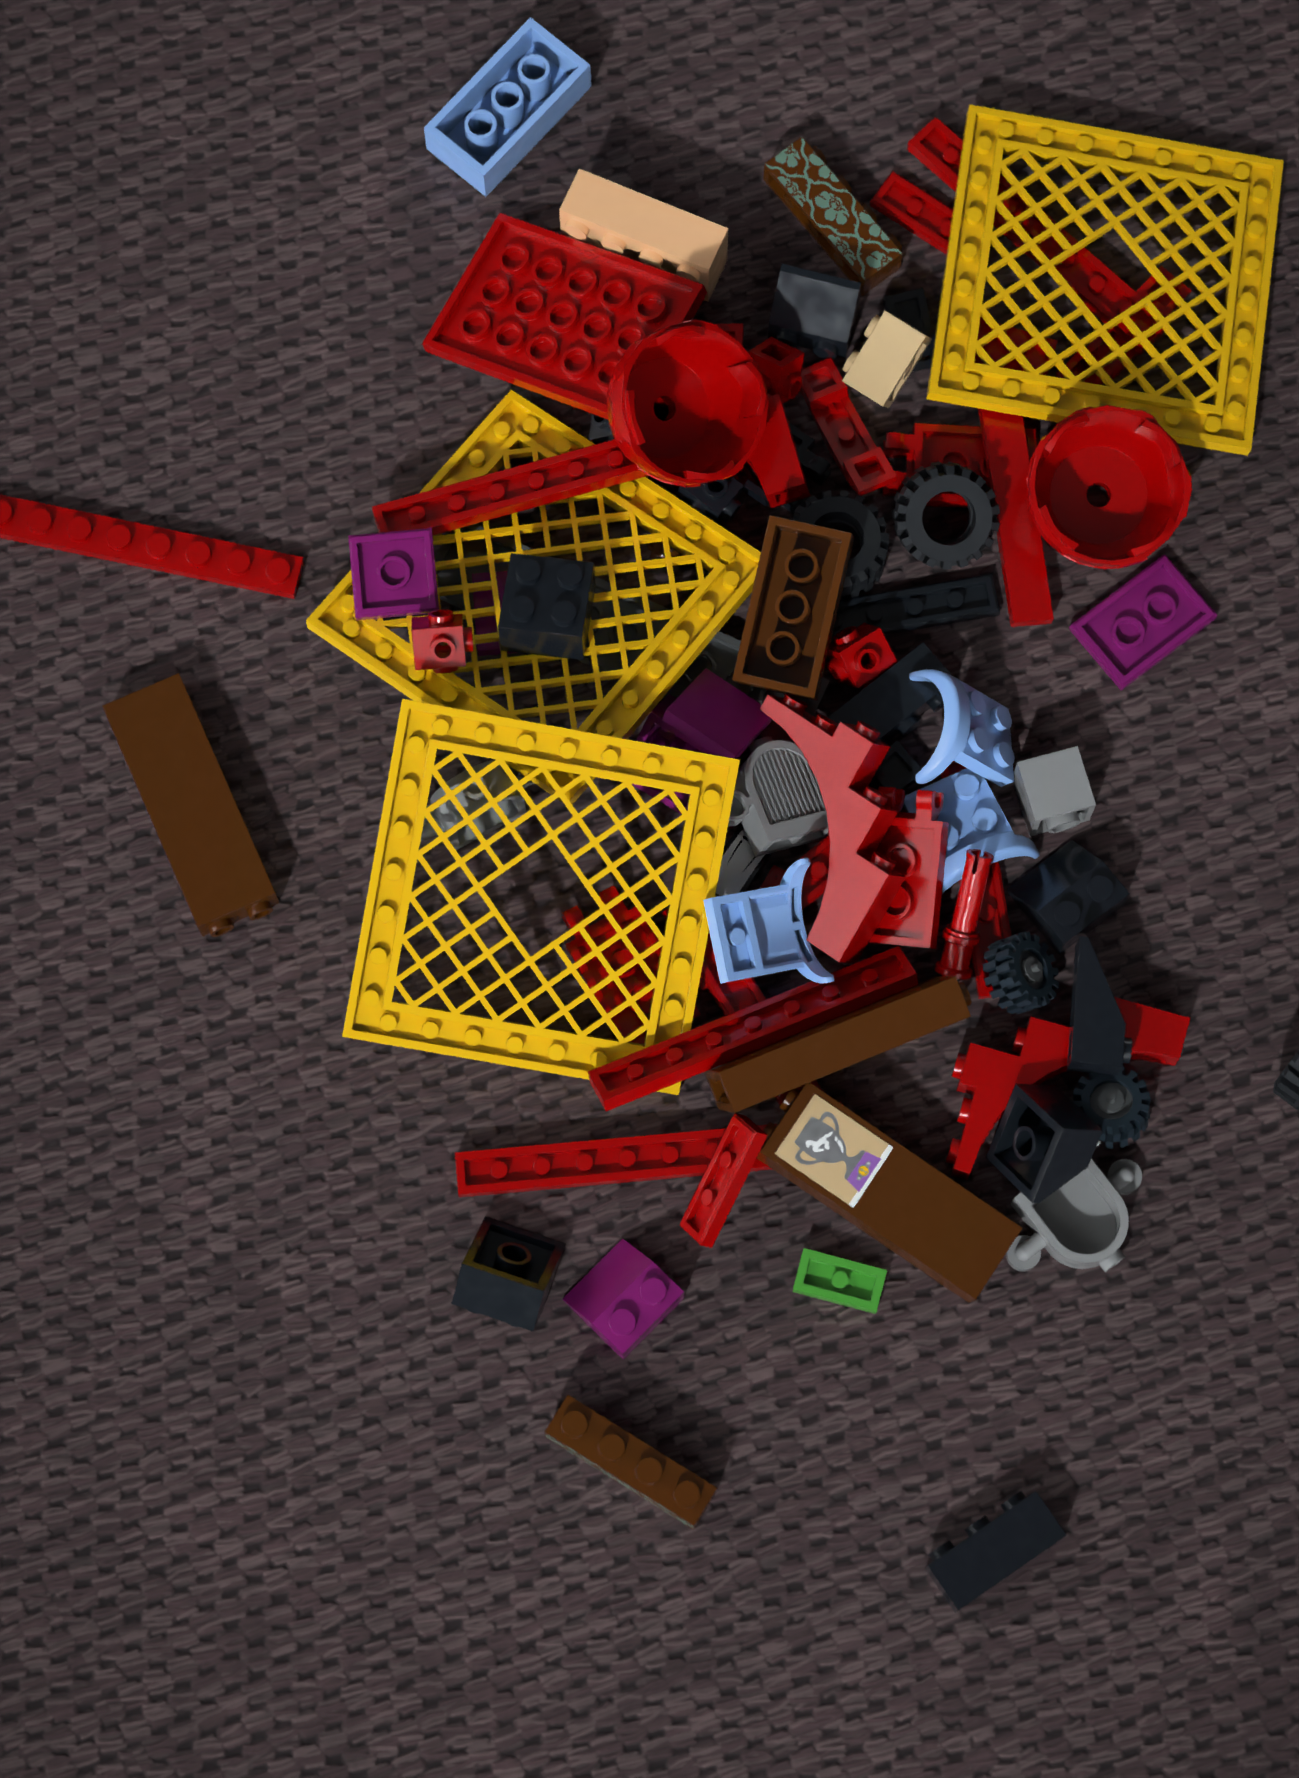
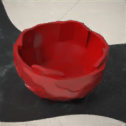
[607,318,769,488]
[1027,405,1192,569]

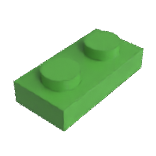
[792,1248,887,1314]

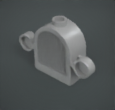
[728,736,829,857]
[421,760,534,850]
[1006,1159,1142,1272]

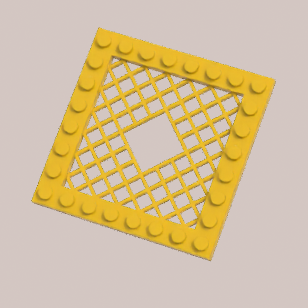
[926,104,1284,456]
[306,390,761,805]
[342,699,740,1095]

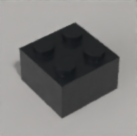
[498,553,596,660]

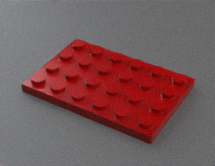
[422,213,707,420]

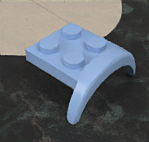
[909,669,1015,787]
[903,768,1040,894]
[703,858,834,984]

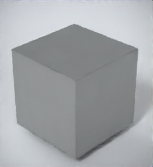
[1013,746,1096,836]

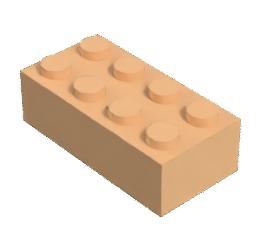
[559,169,728,301]

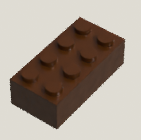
[732,515,854,701]

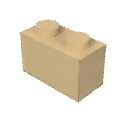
[842,311,932,408]

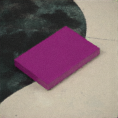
[1069,554,1218,691]

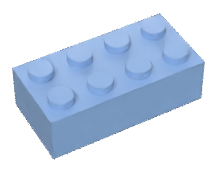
[424,17,591,197]

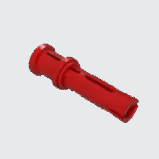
[934,849,994,980]

